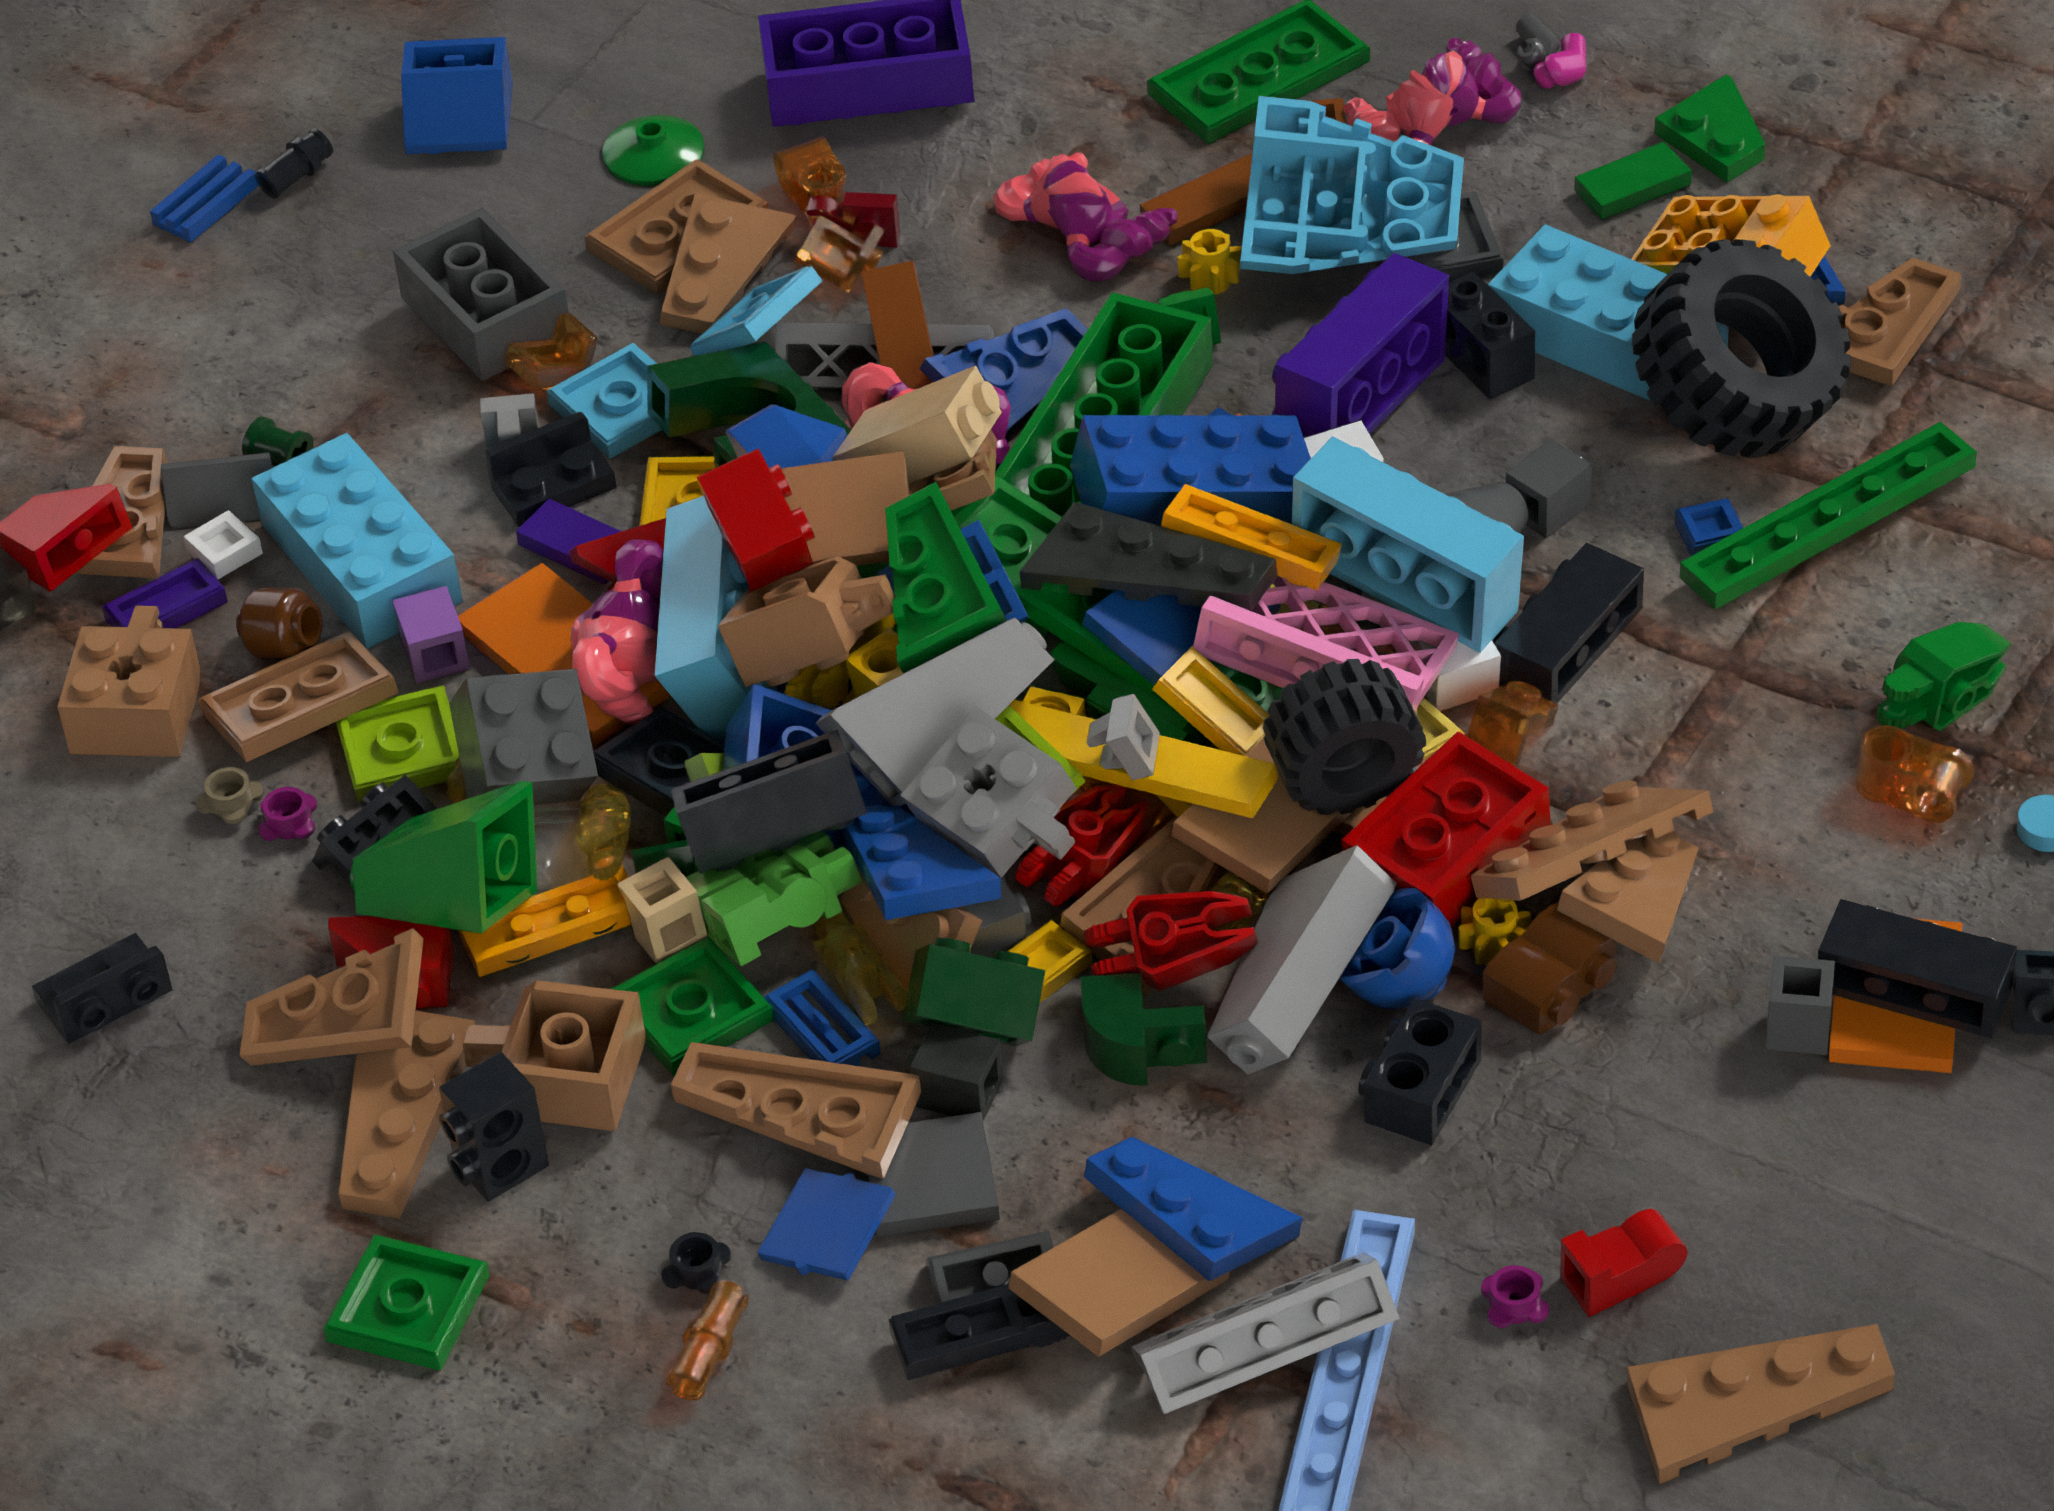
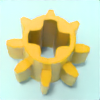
[1177,229,1242,295]
[1458,898,1531,966]

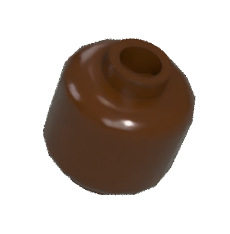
[236,587,323,660]

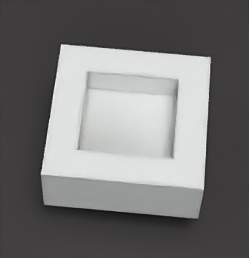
[183,510,263,580]

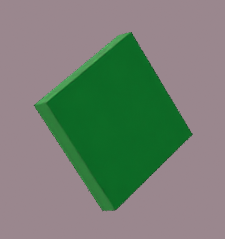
[612,936,774,1076]
[323,1234,490,1371]

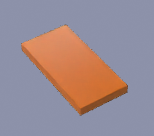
[458,563,671,746]

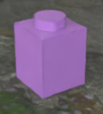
[392,586,470,684]

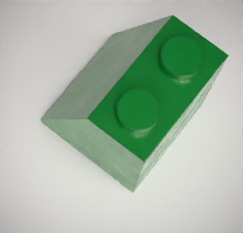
[350,781,538,934]

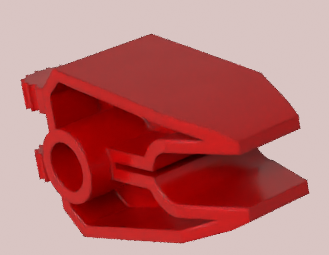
[1015,785,1149,907]
[1084,891,1258,991]

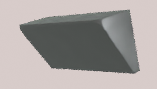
[161,453,273,530]
[925,1230,1053,1304]

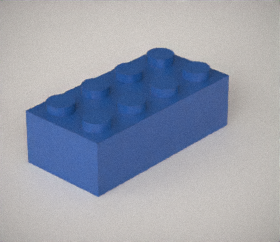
[1070,415,1311,526]

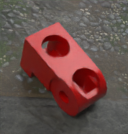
[1560,1209,1688,1317]

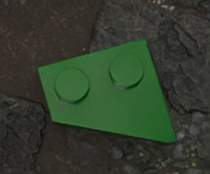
[1654,74,1765,183]

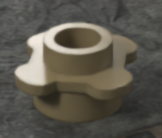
[195,767,264,824]

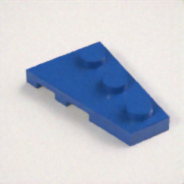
[919,308,1088,436]
[842,805,1002,920]
[1083,1137,1303,1282]

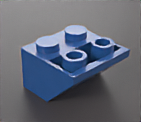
[401,37,513,154]

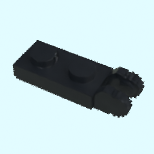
[889,1284,1071,1380]

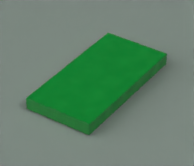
[1147,0,1370,145]

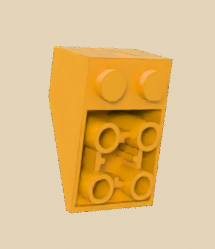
[1631,194,1831,276]

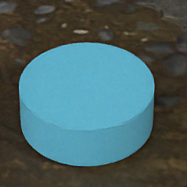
[2017,795,2054,852]

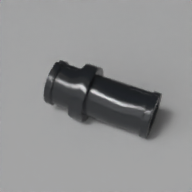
[255,128,334,199]

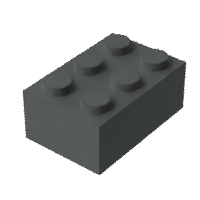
[393,207,572,381]

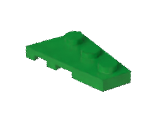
[885,482,1007,674]

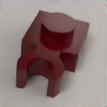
[807,192,901,248]

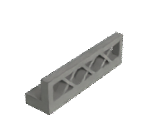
[775,322,995,389]
[1130,1252,1400,1415]

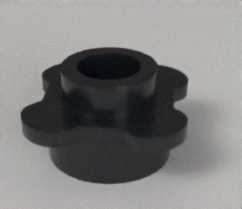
[661,1232,731,1294]

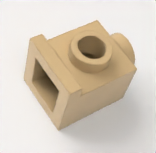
[617,857,708,964]

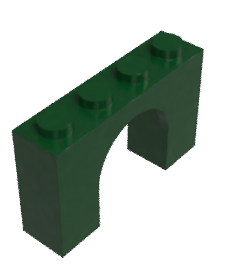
[647,342,851,469]

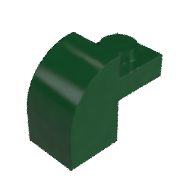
[1081,973,1207,1086]

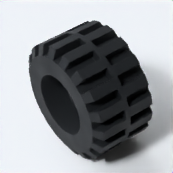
[1262,659,1426,815]

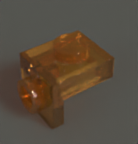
[794,215,884,292]
[504,313,598,391]
[1467,681,1559,766]

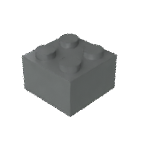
[449,669,598,805]

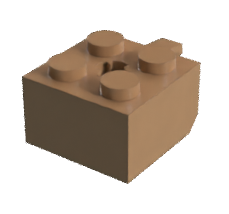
[718,556,895,687]
[57,606,200,757]
[462,980,646,1131]

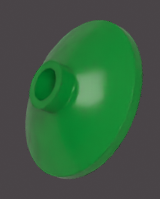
[602,115,705,186]

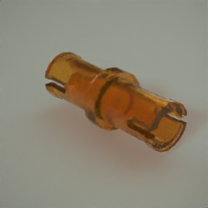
[666,1281,749,1401]

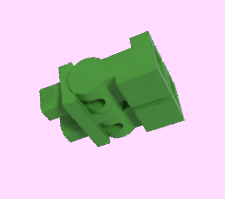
[686,831,862,966]

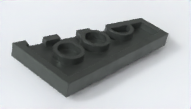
[1019,502,1277,611]

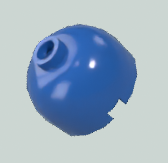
[1339,888,1456,1010]

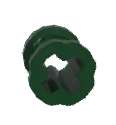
[242,416,314,466]

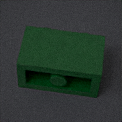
[902,938,1045,1046]

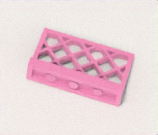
[1193,576,1459,714]

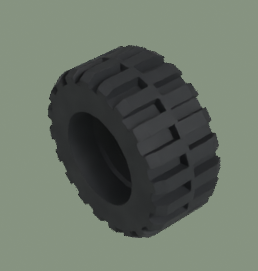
[1632,239,1851,458]

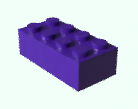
[758,0,974,127]
[1272,253,1449,438]

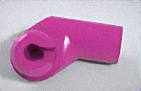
[1533,33,1586,89]

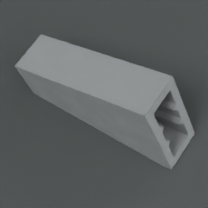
[816,617,1054,806]
[1207,845,1397,1075]

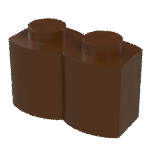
[1483,902,1617,1035]

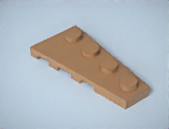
[339,1010,476,1219]
[671,1042,922,1180]
[1627,1324,1895,1485]

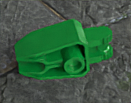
[1876,622,2011,731]

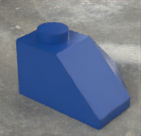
[725,404,847,468]

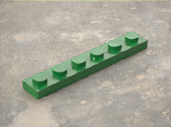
[1680,421,1977,610]

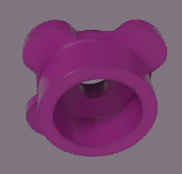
[258,787,318,841]
[1481,1265,1550,1328]

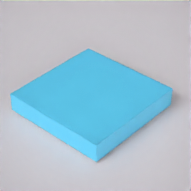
[689,266,822,356]
[546,343,662,459]

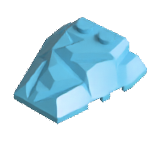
[1240,96,1464,274]

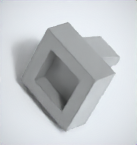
[480,393,540,449]
[1087,694,1160,780]

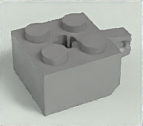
[900,706,1077,878]

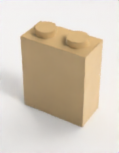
[833,365,1002,484]

